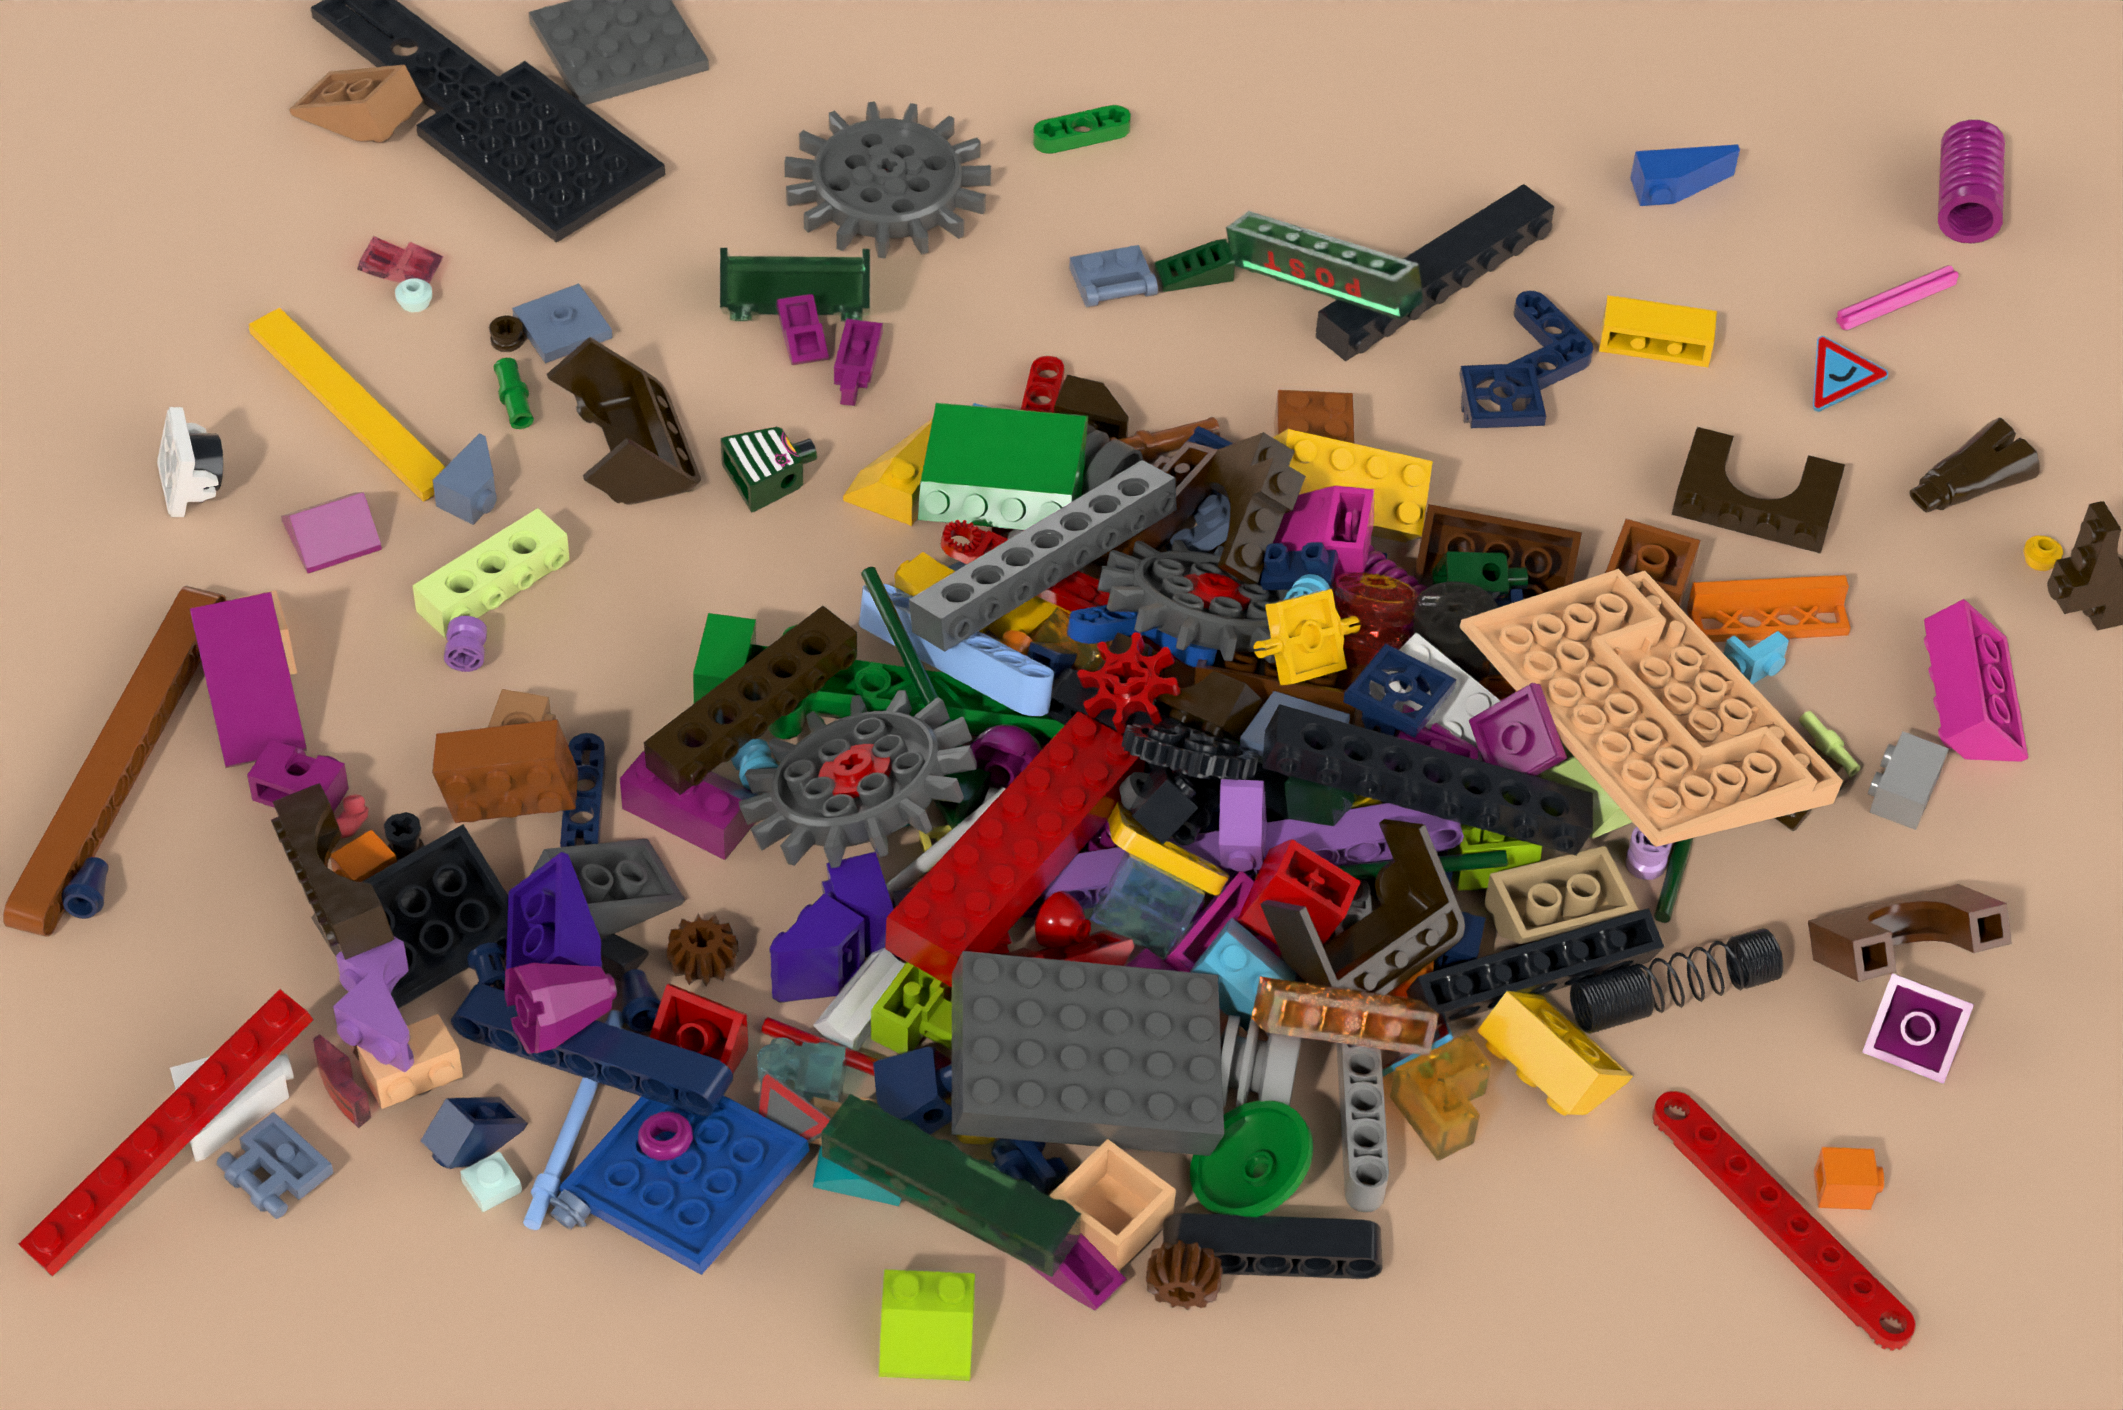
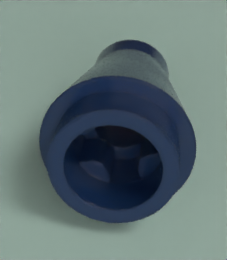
[62,857,109,919]
[621,969,661,1032]

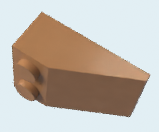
[289,65,423,143]

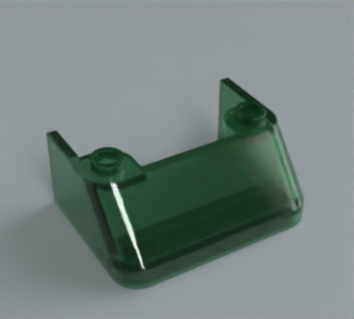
[720,248,870,322]

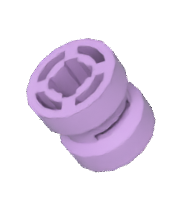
[1625,827,1672,880]

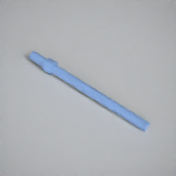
[523,1010,624,1230]

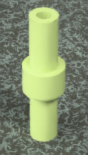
[1799,711,1861,777]

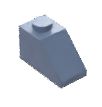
[433,433,497,525]

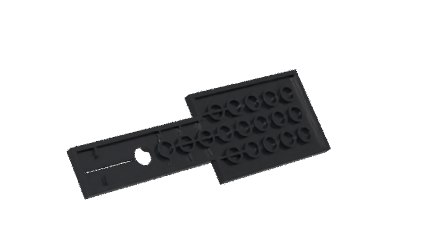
[311,0,665,243]

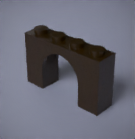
[1671,427,1845,554]

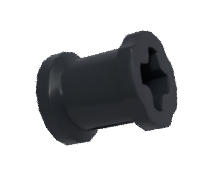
[384,812,424,862]

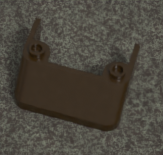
[547,337,701,505]
[1260,819,1465,1014]

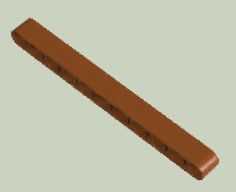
[3,586,226,937]

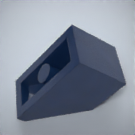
[420,1097,528,1169]

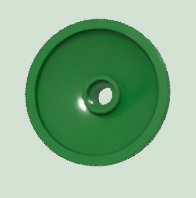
[1190,1100,1313,1217]

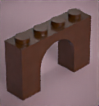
[1808,884,2012,982]

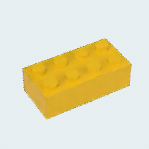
[1273,429,1433,543]

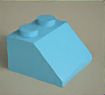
[1190,918,1297,1032]

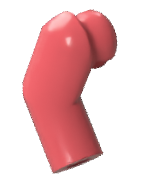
[336,794,369,839]

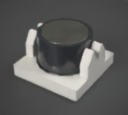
[157,407,223,517]

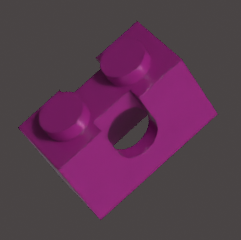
[247,739,349,813]

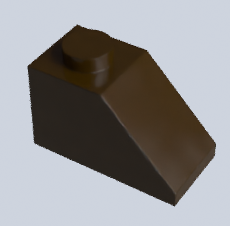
[1054,375,1129,440]

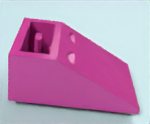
[1262,486,1374,580]

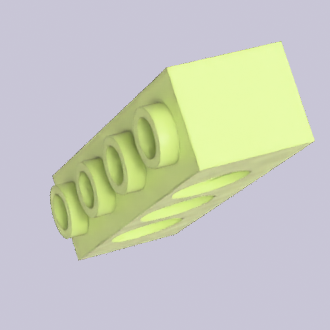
[412,508,570,638]

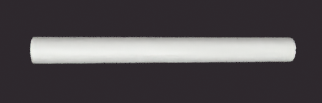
[886,788,1005,901]

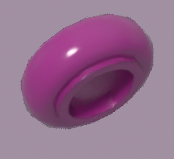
[638,1111,693,1161]

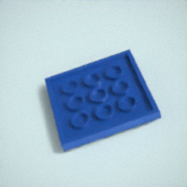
[559,1096,810,1275]

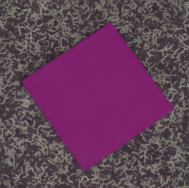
[1469,683,1567,776]

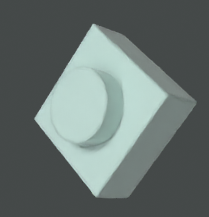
[460,1151,522,1212]

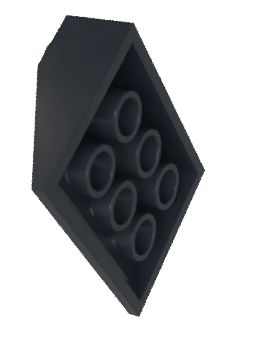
[311,824,508,1009]

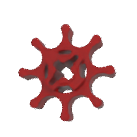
[1077,632,1181,733]

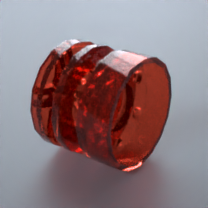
[1333,572,1418,665]

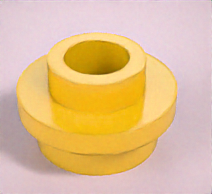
[2023,535,2063,571]

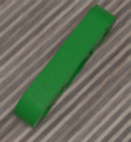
[1033,105,1131,154]

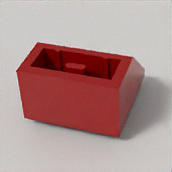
[1237,839,1361,945]

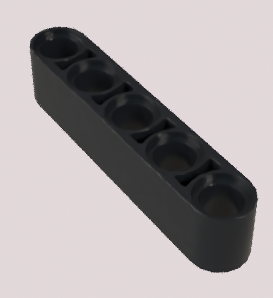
[1163,1213,1383,1279]

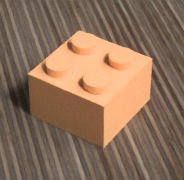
[1048,1139,1176,1271]

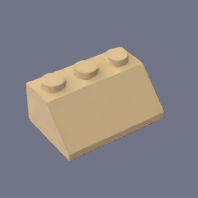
[1484,846,1639,944]

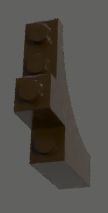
[1204,432,1306,585]
[2047,501,2123,630]

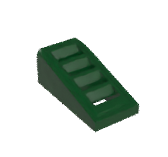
[1154,238,1235,292]

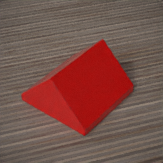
[649,983,749,1074]

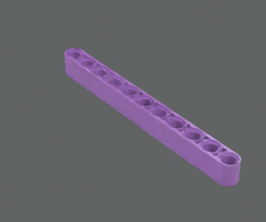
[1021,803,1464,918]

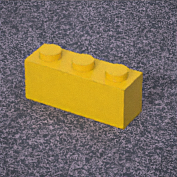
[1599,295,1717,367]

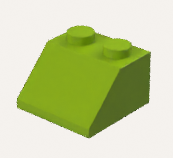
[879,1269,975,1381]

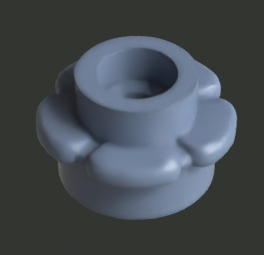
[550,1189,591,1230]

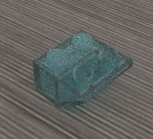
[1089,851,1205,958]

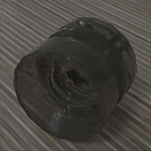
[1412,581,1497,682]

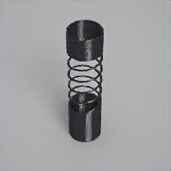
[1570,928,1784,1034]

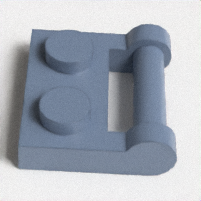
[1069,245,1158,307]

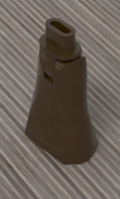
[1909,417,2040,513]

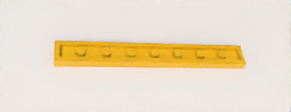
[248,307,445,502]

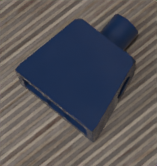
[873,1046,952,1145]

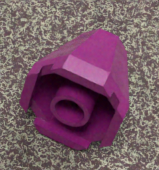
[505,963,617,1054]

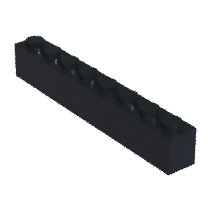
[1315,184,1555,361]

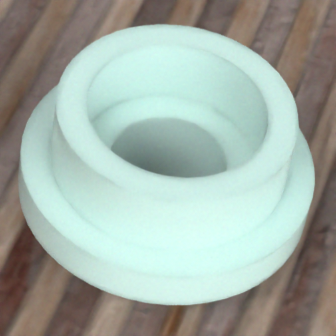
[395,278,433,312]

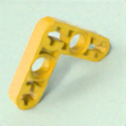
[1108,801,1230,896]

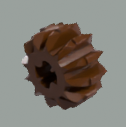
[666,913,739,987]
[1146,1240,1223,1310]

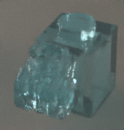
[757,1037,846,1103]

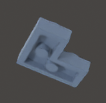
[1165,494,1230,553]

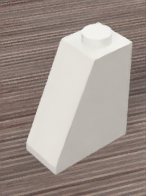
[170,1053,294,1162]

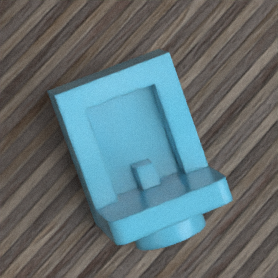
[1723,631,1789,685]

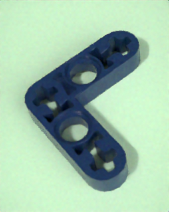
[1500,290,1594,396]

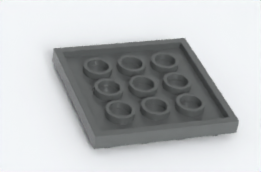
[529,0,709,105]

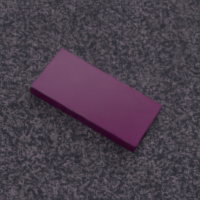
[190,592,307,768]

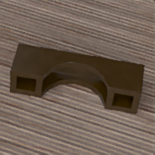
[1097,633,1262,742]

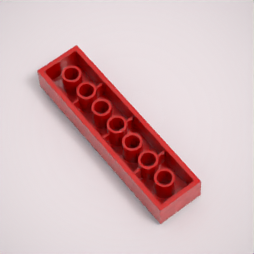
[885,711,1145,987]

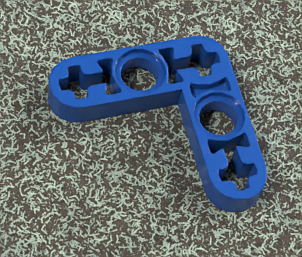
[1067,605,1217,667]

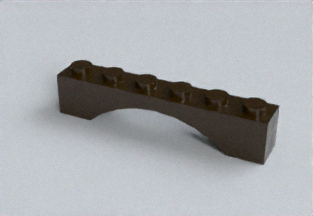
[271,783,395,960]

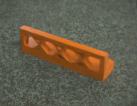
[1687,575,1851,642]

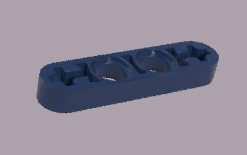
[560,733,606,847]

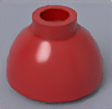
[1035,891,1091,948]

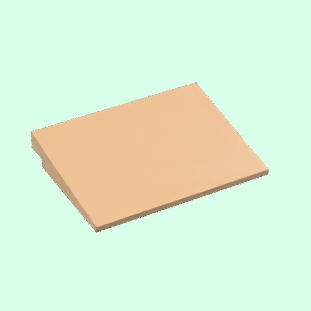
[1459,569,1843,847]

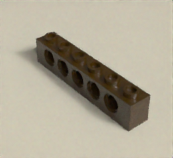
[644,605,857,795]

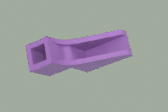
[333,937,414,1072]

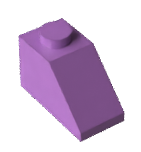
[1219,779,1267,871]

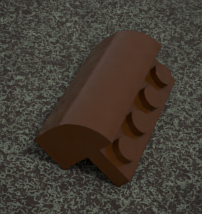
[1091,441,1217,566]

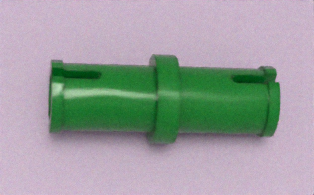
[493,357,534,429]

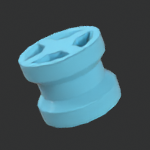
[731,739,778,790]

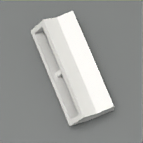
[813,948,905,1051]

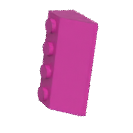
[1924,599,2028,762]

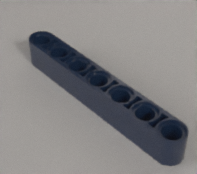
[451,984,733,1116]

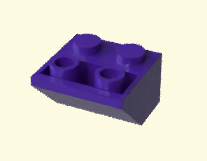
[769,893,865,1002]

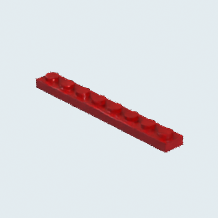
[18,989,313,1277]

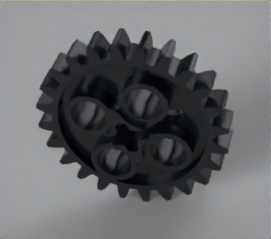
[1121,723,1259,780]

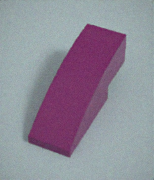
[988,1189,1126,1311]

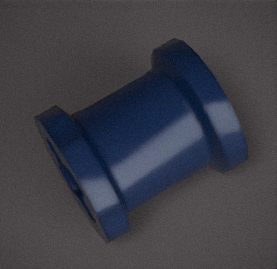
[467,943,506,991]

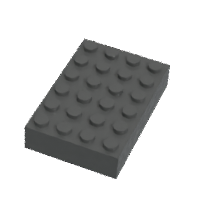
[952,951,1224,1156]

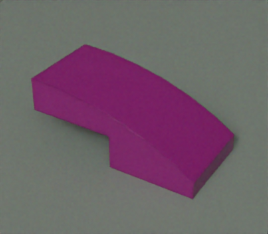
[776,294,829,365]

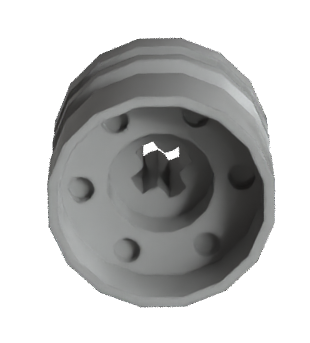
[1220,1015,1303,1107]

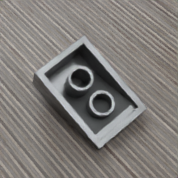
[530,839,685,939]

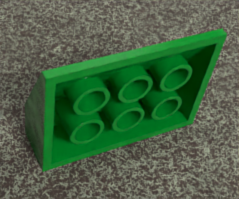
[918,403,1088,530]

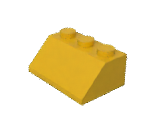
[1477,991,1633,1116]

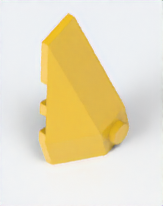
[843,418,933,526]

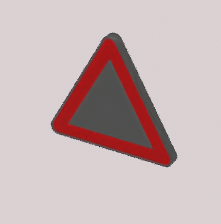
[757,1073,836,1144]

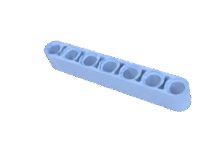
[859,583,1054,716]

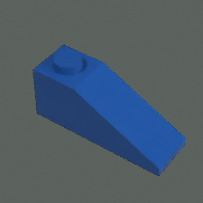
[1630,144,1740,206]

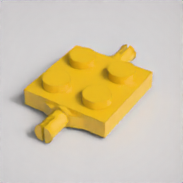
[1254,589,1360,685]

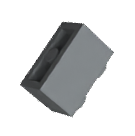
[1868,731,1949,830]

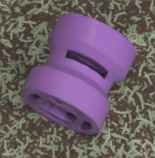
[444,616,487,672]

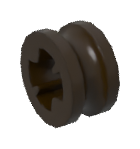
[489,315,524,352]

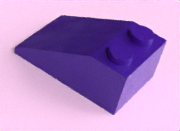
[506,852,602,969]

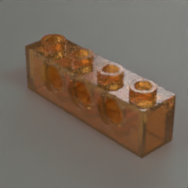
[1251,976,1439,1056]

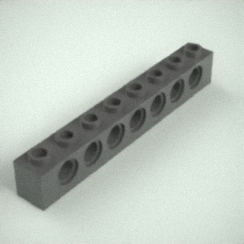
[909,460,1177,652]

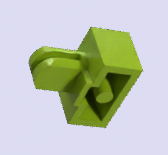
[1447,824,1542,891]
[871,962,952,1054]

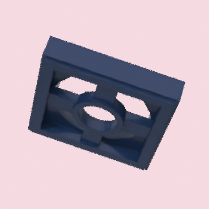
[1459,363,1546,429]
[1343,643,1457,738]

